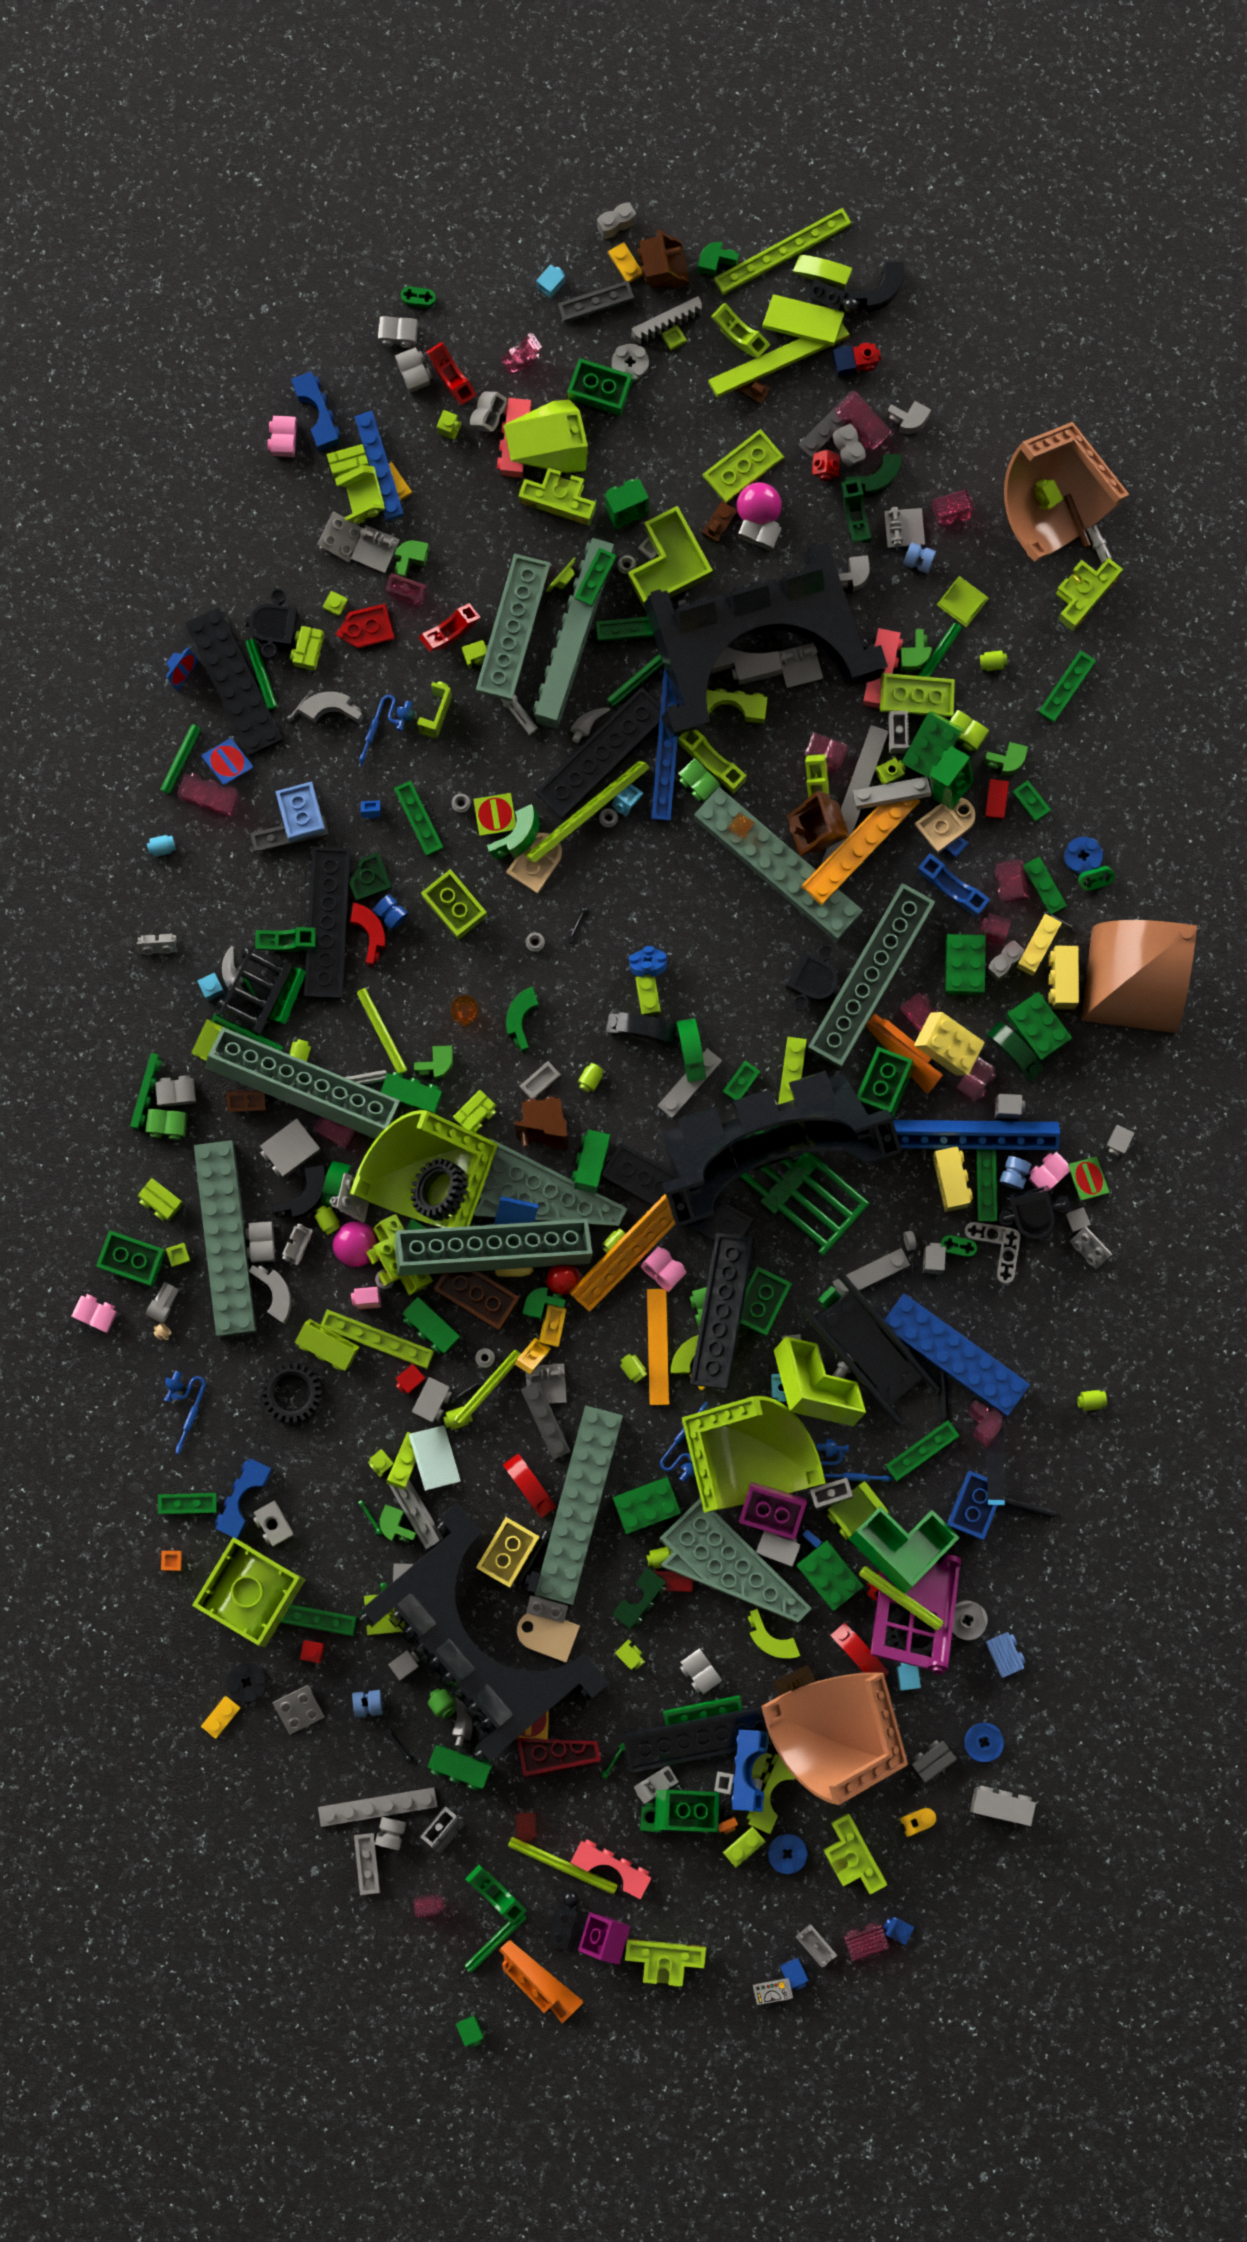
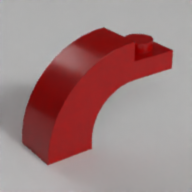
[426,342,476,405]
[419,603,481,652]
[350,903,386,967]
[503,1453,556,1518]
[830,1623,889,1677]

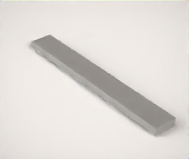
[821,725,889,865]

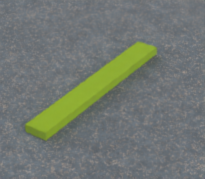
[714,208,852,295]
[708,323,849,398]
[525,761,650,863]

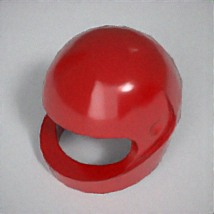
[546,1265,581,1295]

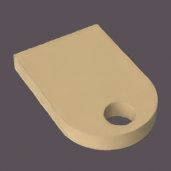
[914,798,975,854]
[506,833,562,894]
[517,1613,580,1662]

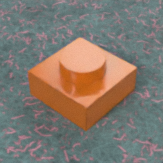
[161,1551,182,1571]
[718,1816,738,1834]

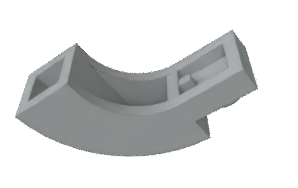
[298,692,363,724]
[249,1265,291,1324]

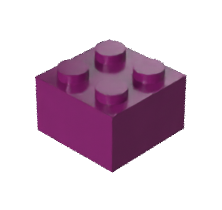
[578,1912,630,1965]

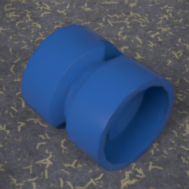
[373,894,409,931]

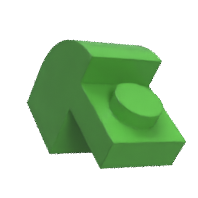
[395,540,429,581]
[900,629,932,671]
[984,742,1028,776]
[414,1045,453,1080]
[380,1504,417,1543]

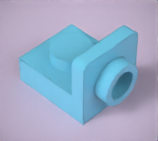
[612,784,643,816]

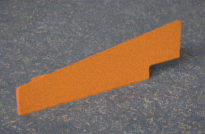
[866,1014,943,1094]
[499,1940,583,2024]

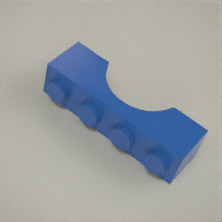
[291,371,341,452]
[917,853,990,918]
[215,1458,273,1539]
[731,1730,769,1812]

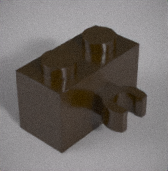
[772,1665,816,1696]

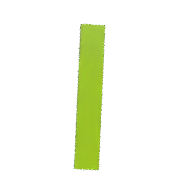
[321,1309,435,1370]

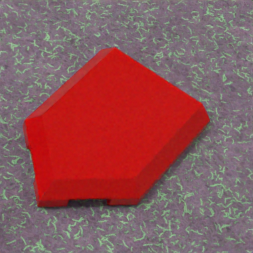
[335,603,395,648]

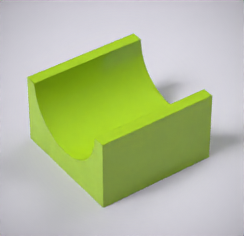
[192,1537,306,1647]

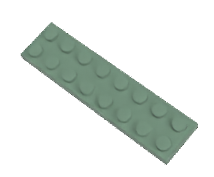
[476,554,550,701]

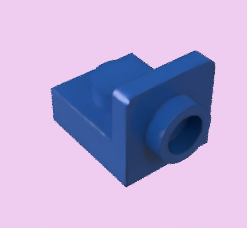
[883,1916,914,1945]

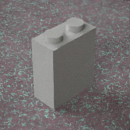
[260,1119,321,1179]

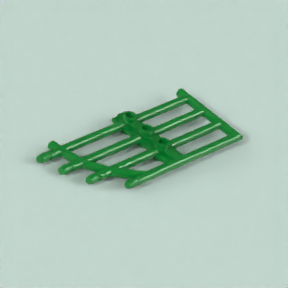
[739,1126,870,1256]

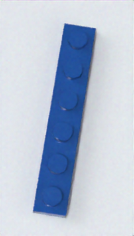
[354,411,405,521]

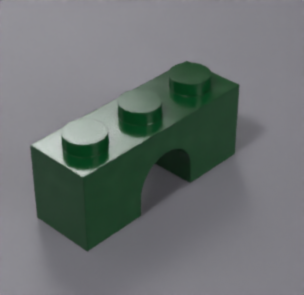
[612,1567,667,1629]

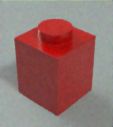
[395,1364,426,1394]
[300,1640,325,1663]

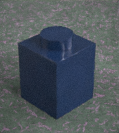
[833,345,856,377]

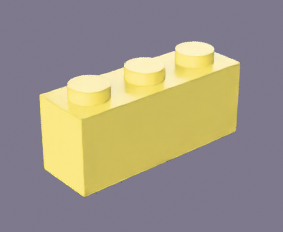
[1016,914,1062,976]

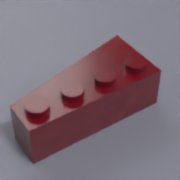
[516,1737,602,1779]

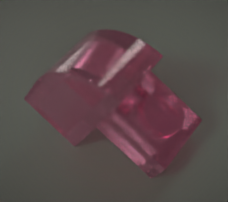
[500,333,543,375]
[967,1400,1002,1448]

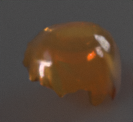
[450,995,478,1027]

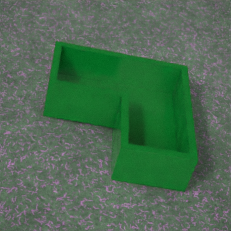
[848,1507,960,1593]

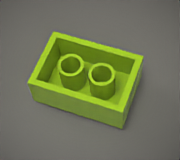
[421,869,488,940]

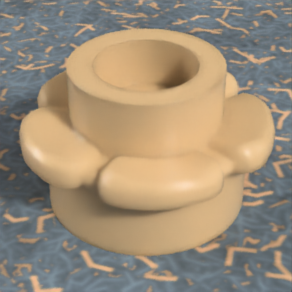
[154,1323,171,1341]

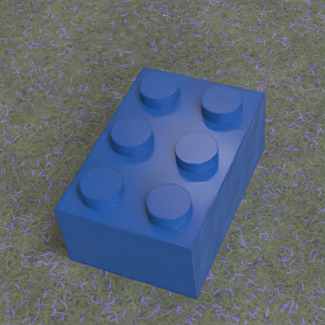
[947,1471,1005,1540]

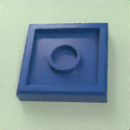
[493,1196,538,1225]

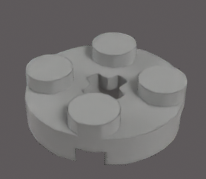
[612,344,649,382]
[952,1601,988,1640]

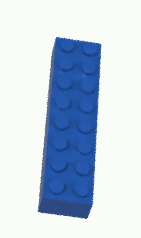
[884,1293,1030,1417]

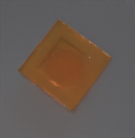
[728,812,755,839]

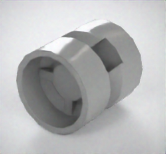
[375,1817,406,1850]

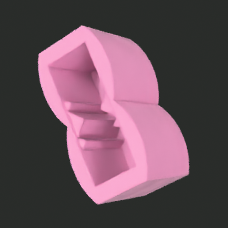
[268,416,297,457]
[1028,1152,1070,1190]
[641,1246,687,1292]
[351,1287,381,1310]
[71,1294,118,1333]

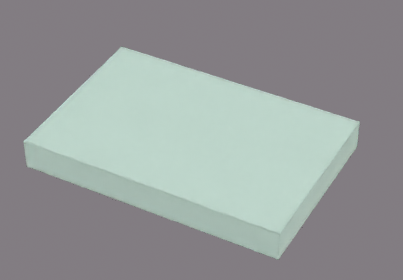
[409,1426,460,1491]

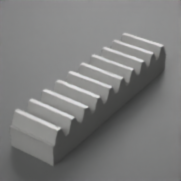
[632,296,702,344]

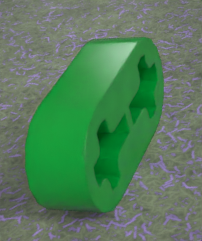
[401,286,436,308]
[1078,866,1115,891]
[940,1235,977,1258]

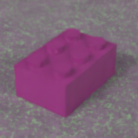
[739,1482,807,1540]

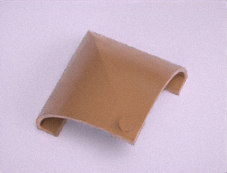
[1004,422,1129,562]
[1081,920,1197,1033]
[761,1673,908,1805]

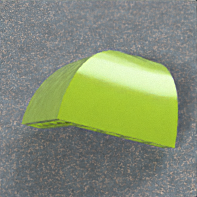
[350,1110,498,1228]
[682,1396,826,1513]

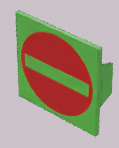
[1068,1156,1110,1200]

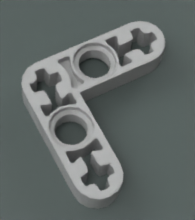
[964,1222,1020,1284]

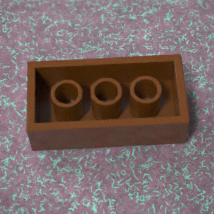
[434,1271,520,1332]

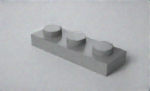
[354,1833,380,1895]

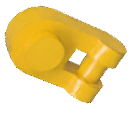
[899,1808,936,1837]

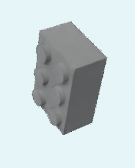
[970,1785,1036,1826]

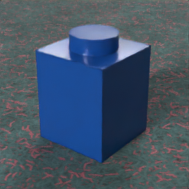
[780,1957,808,1990]

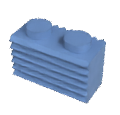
[986,1632,1026,1678]

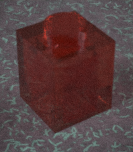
[516,1812,537,1841]

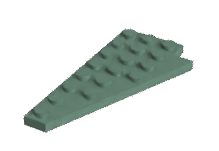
[473,1139,628,1226]
[659,1498,812,1623]

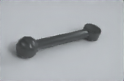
[287,690,314,722]

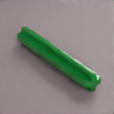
[918,622,962,677]
[246,639,277,710]
[607,653,664,707]
[160,725,201,794]
[465,1914,526,1972]

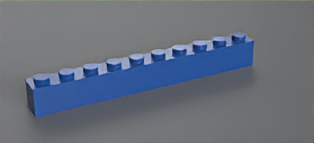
[893,1120,1060,1150]

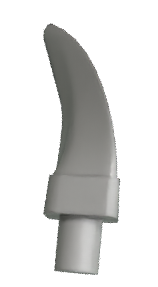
[571,708,610,743]
[222,946,244,991]
[452,1695,473,1748]

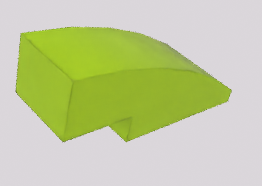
[793,255,852,290]
[805,754,829,798]

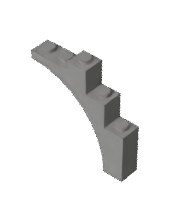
[675,600,783,685]

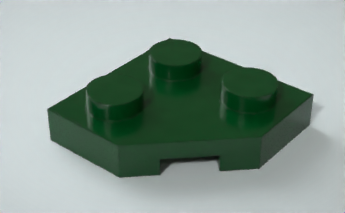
[350,852,392,902]

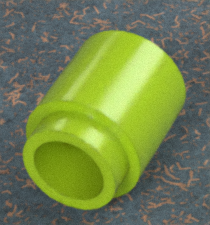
[980,650,1008,671]
[289,1039,311,1062]
[578,1063,604,1093]
[314,1205,340,1235]
[602,1228,626,1254]
[620,1354,647,1383]
[1077,1390,1107,1411]
[443,1406,473,1431]
[646,1547,672,1570]

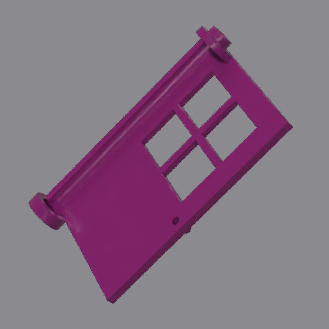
[870,1555,961,1674]

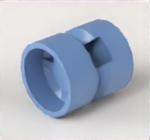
[903,542,936,574]
[999,1156,1032,1190]
[352,1690,383,1718]

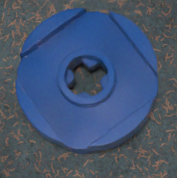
[1064,837,1103,875]
[629,946,667,977]
[964,1723,1004,1762]
[768,1834,807,1874]

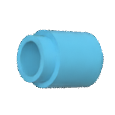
[147,835,176,857]

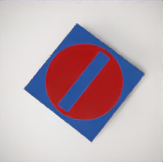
[166,647,199,691]
[201,738,253,786]

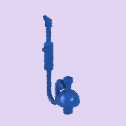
[359,695,415,766]
[164,1371,206,1455]
[660,1402,708,1483]
[817,1438,894,1481]

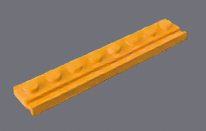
[801,799,920,906]
[569,1194,675,1312]

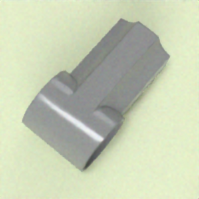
[146,1282,179,1324]

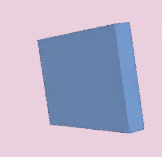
[275,782,326,842]

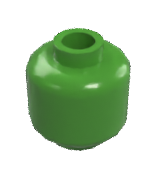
[428,1688,457,1719]

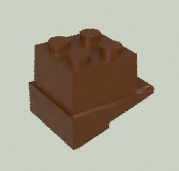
[637,230,690,289]
[787,791,850,857]
[514,1097,568,1150]

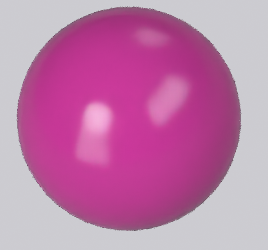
[737,483,782,525]
[332,1221,378,1267]

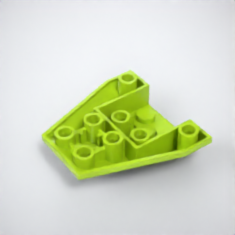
[503,399,588,474]

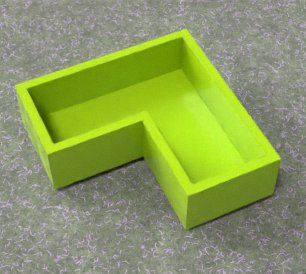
[628,506,713,611]
[774,1336,866,1426]

